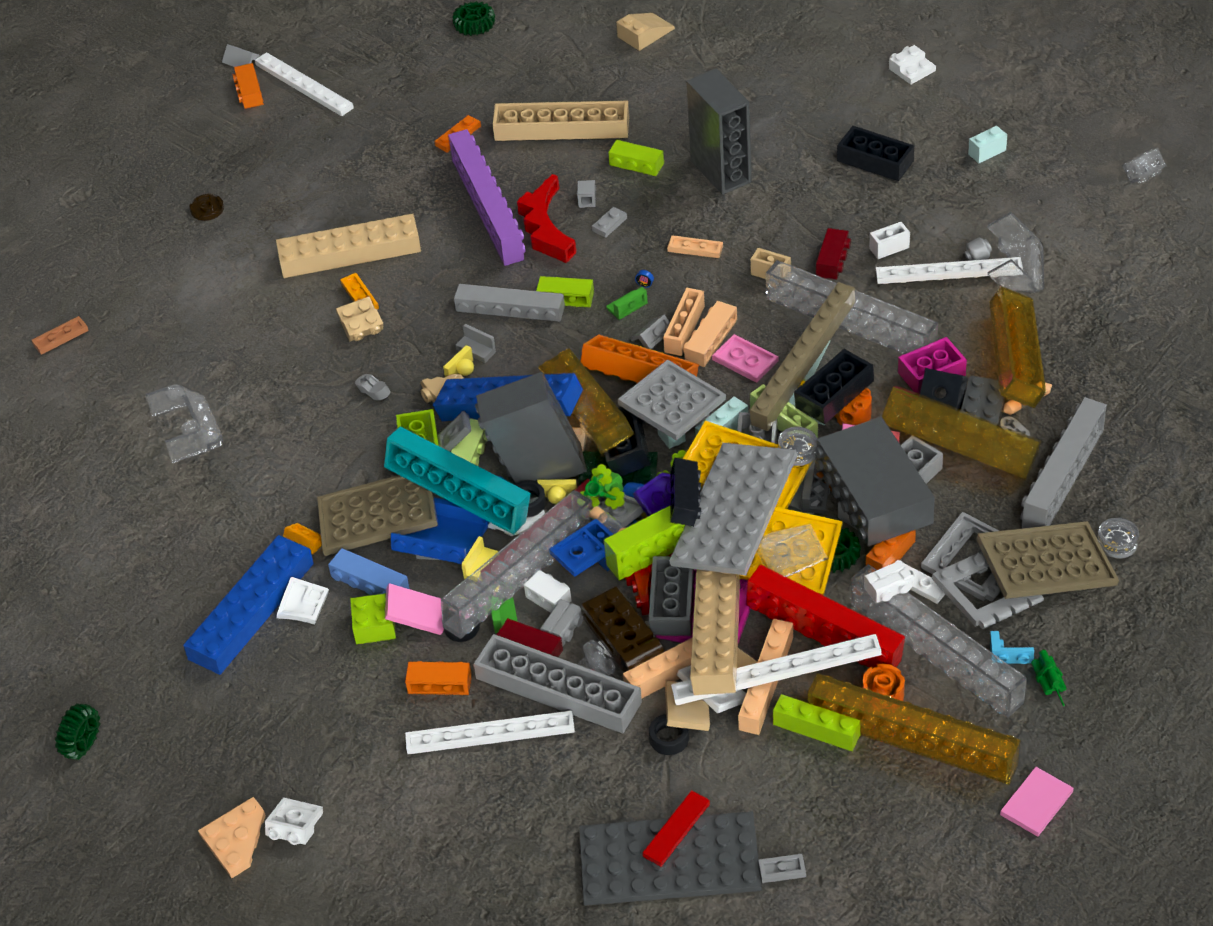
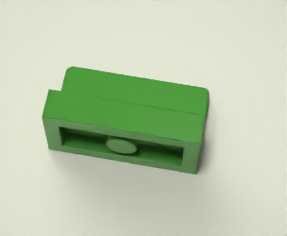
[607,287,648,320]
[488,589,518,633]

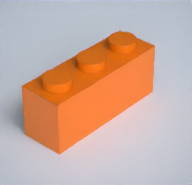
[232,63,264,109]
[866,530,916,573]
[405,661,472,695]

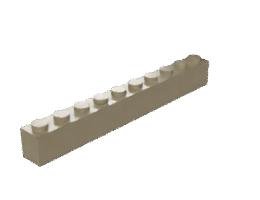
[750,282,855,431]

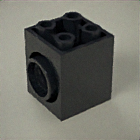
[916,368,968,425]

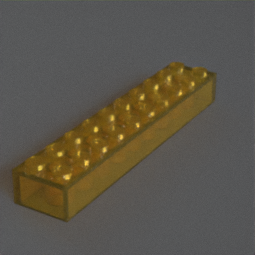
[808,673,1021,785]

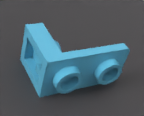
[990,631,1034,664]

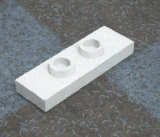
[896,560,945,604]

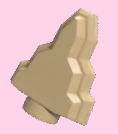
[420,374,464,403]

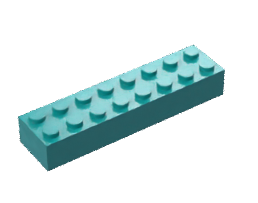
[384,426,531,535]

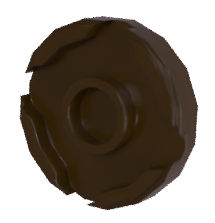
[189,194,224,221]

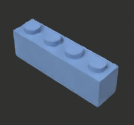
[328,548,410,595]

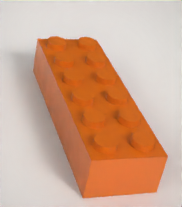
[580,334,699,383]

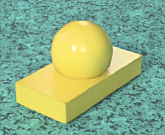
[443,345,474,377]
[537,479,577,505]

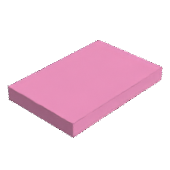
[712,334,779,383]
[385,583,445,635]
[1000,767,1073,837]

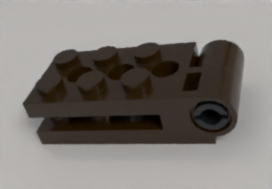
[581,587,664,672]

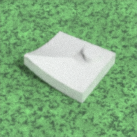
[277,577,329,625]

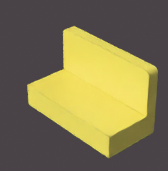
[462,536,499,585]

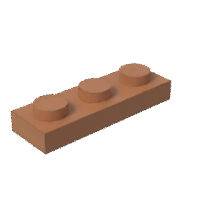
[31,316,89,355]

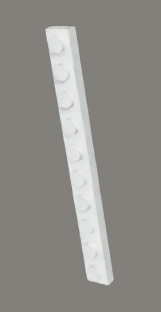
[671,634,882,706]

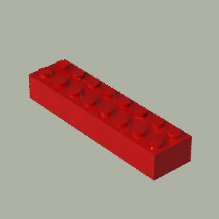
[746,564,905,669]

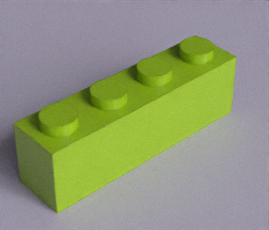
[773,694,860,751]

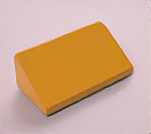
[283,523,322,554]

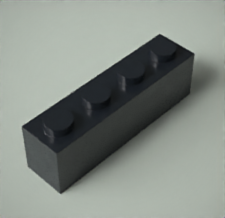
[670,458,701,527]

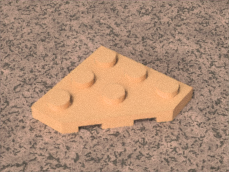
[198,797,266,878]

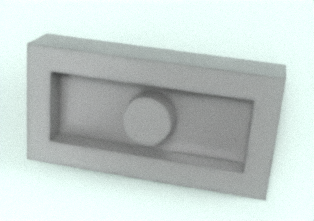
[592,207,627,238]
[758,854,806,883]

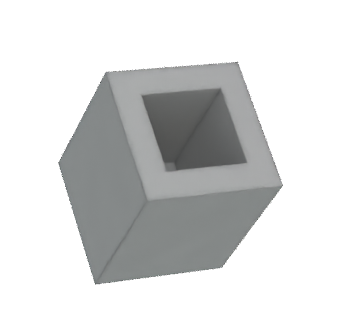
[577,180,596,208]

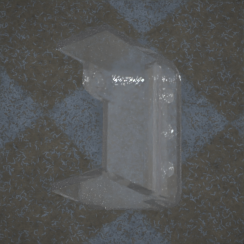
[987,212,1044,293]
[145,384,223,463]

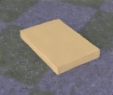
[665,681,710,731]

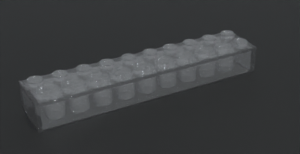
[766,260,938,354]
[441,490,592,639]
[851,564,1027,718]

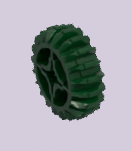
[452,1,495,36]
[831,528,861,573]
[55,703,101,760]

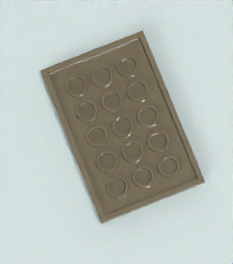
[317,475,438,556]
[976,521,1119,599]

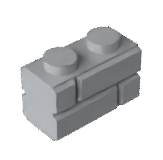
[540,599,583,646]

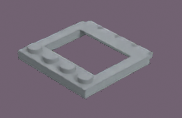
[921,512,1000,602]
[932,551,1044,629]

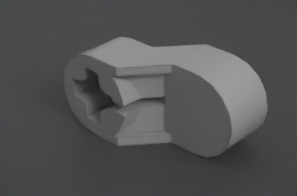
[355,374,390,400]

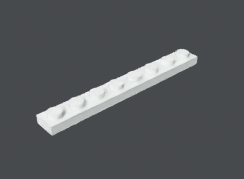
[255,52,354,116]
[876,257,1023,284]
[405,711,575,754]

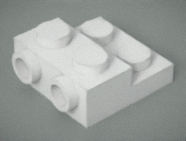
[889,45,936,84]
[265,797,323,845]

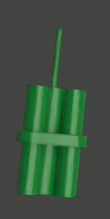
[1031,650,1067,706]

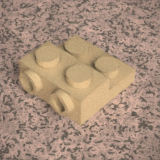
[336,297,383,342]

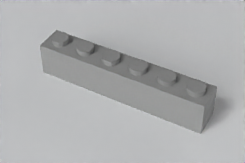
[454,284,565,322]

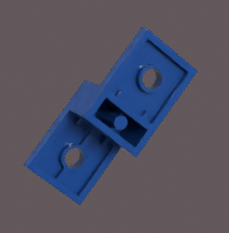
[549,519,637,577]

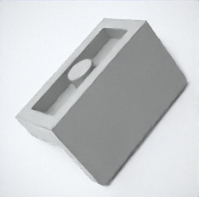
[222,44,261,67]
[630,314,670,349]
[456,324,496,363]

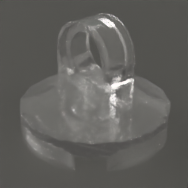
[577,640,616,676]

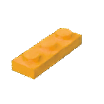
[340,273,379,310]

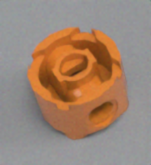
[834,388,872,426]
[862,664,905,714]

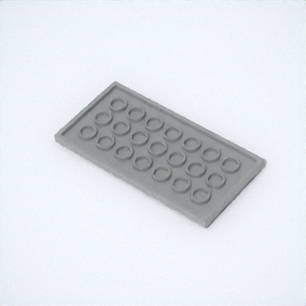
[669,443,797,575]

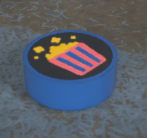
[635,270,654,287]

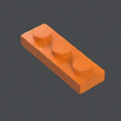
[434,115,481,153]

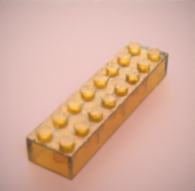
[989,286,1046,408]
[538,348,634,454]
[882,386,1042,479]

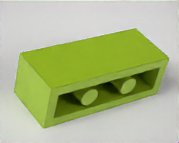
[608,140,664,176]
[536,276,594,307]

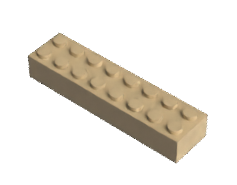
[493,101,629,141]
[276,214,421,278]
[690,569,740,695]

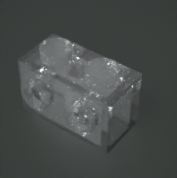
[1122,147,1166,184]

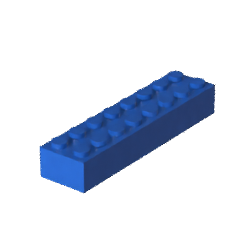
[433,373,583,421]
[183,535,314,675]

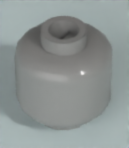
[964,237,992,261]

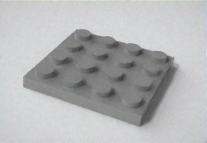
[618,360,726,441]

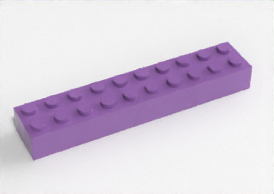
[448,129,526,266]

